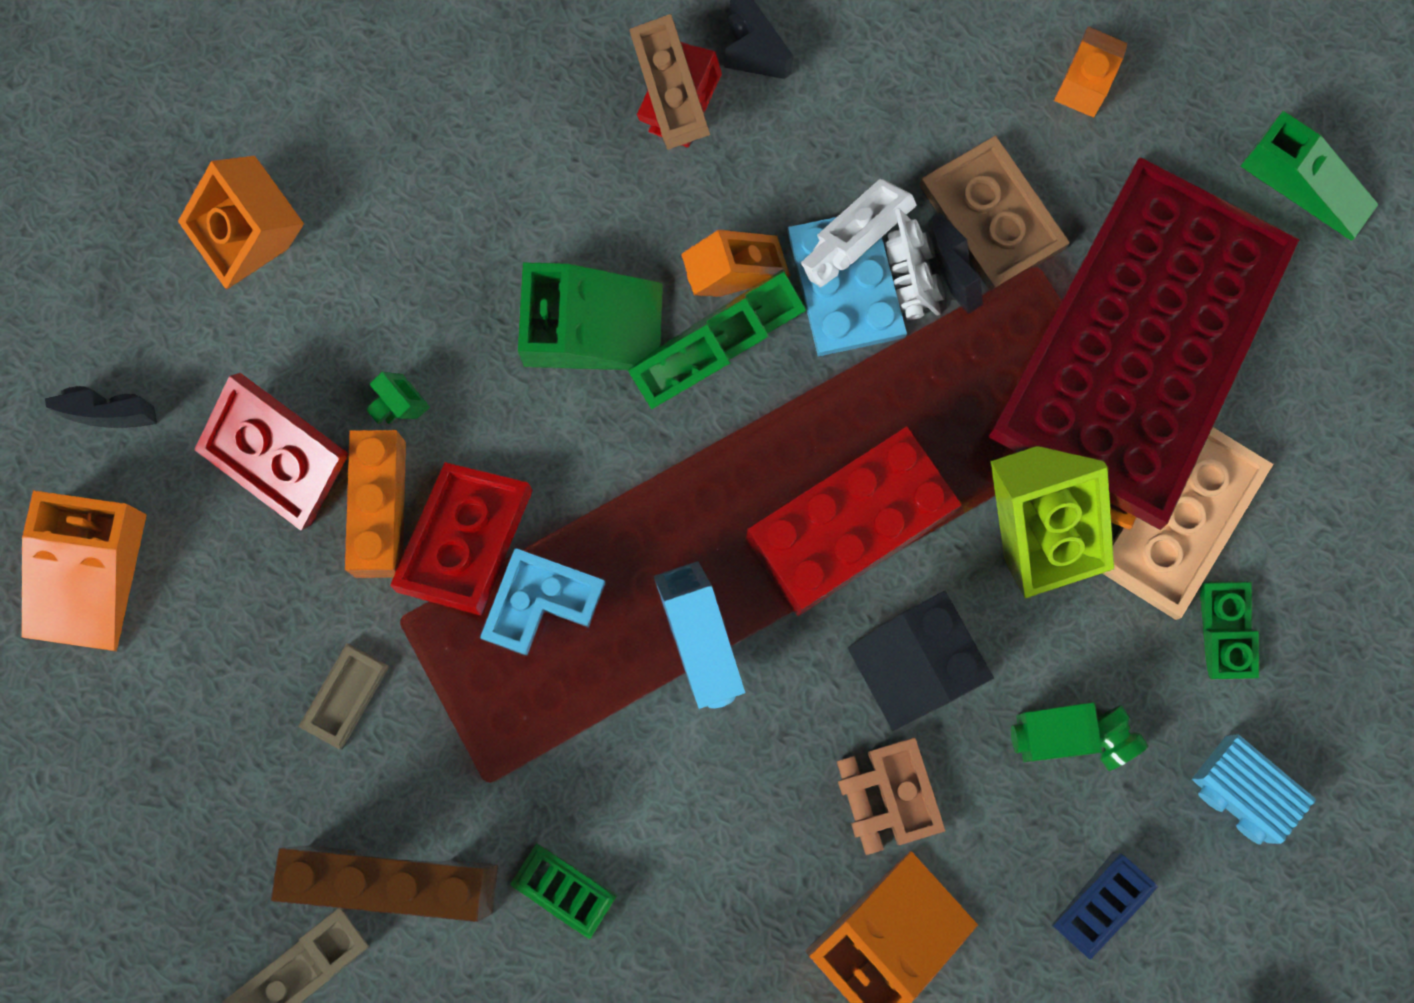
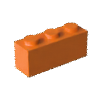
[345,430,406,578]

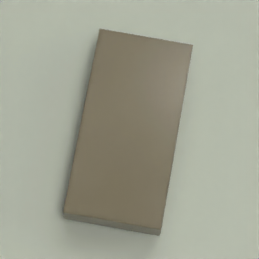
[298,643,390,750]

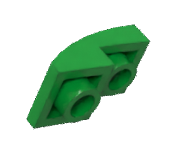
[1199,581,1259,679]

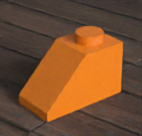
[1054,27,1128,118]
[681,230,790,297]

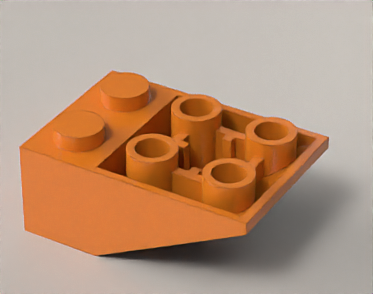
[22,490,147,652]
[805,851,978,1003]

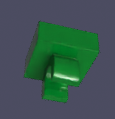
[366,372,430,424]

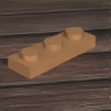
[629,14,710,150]

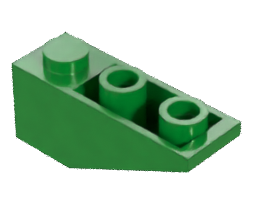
[1240,111,1378,241]

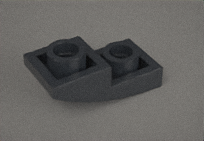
[45,386,157,428]

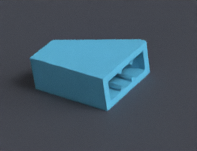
[654,561,745,709]

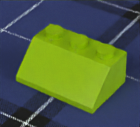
[991,446,1114,598]

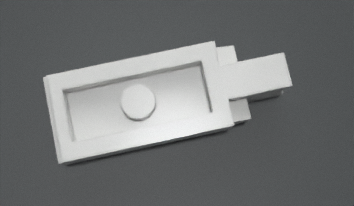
[801,179,917,287]

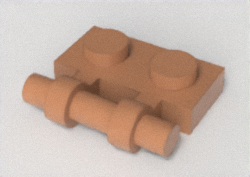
[837,738,945,855]

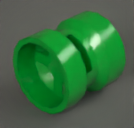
[1097,705,1149,771]

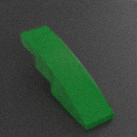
[628,269,806,410]

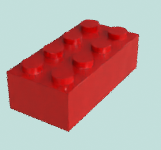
[746,426,962,617]

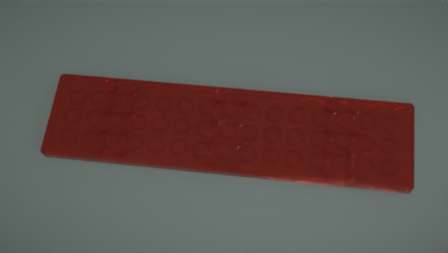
[400,267,1061,783]

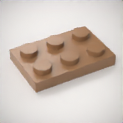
[919,135,1070,293]

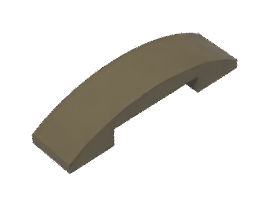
[222,908,370,1003]

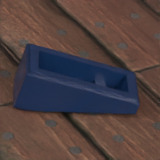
[1051,852,1158,960]

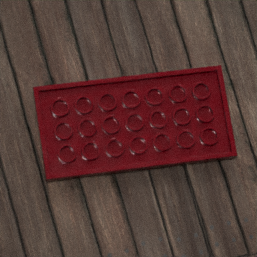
[989,157,1300,530]

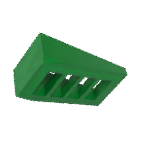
[510,843,618,939]

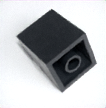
[847,590,995,731]

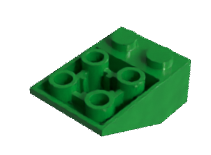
[518,262,663,370]

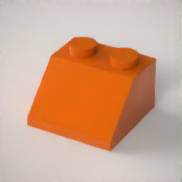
[178,156,304,289]

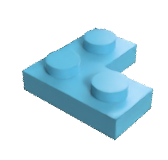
[480,548,605,656]

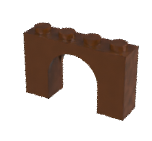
[271,846,498,922]

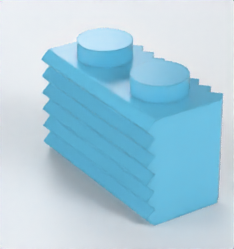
[1191,734,1316,844]

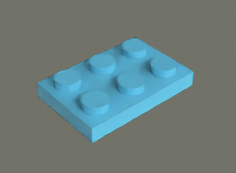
[787,217,907,356]

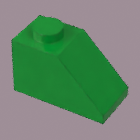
[1011,703,1103,762]

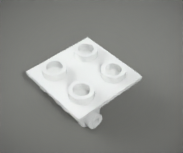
[885,208,945,320]

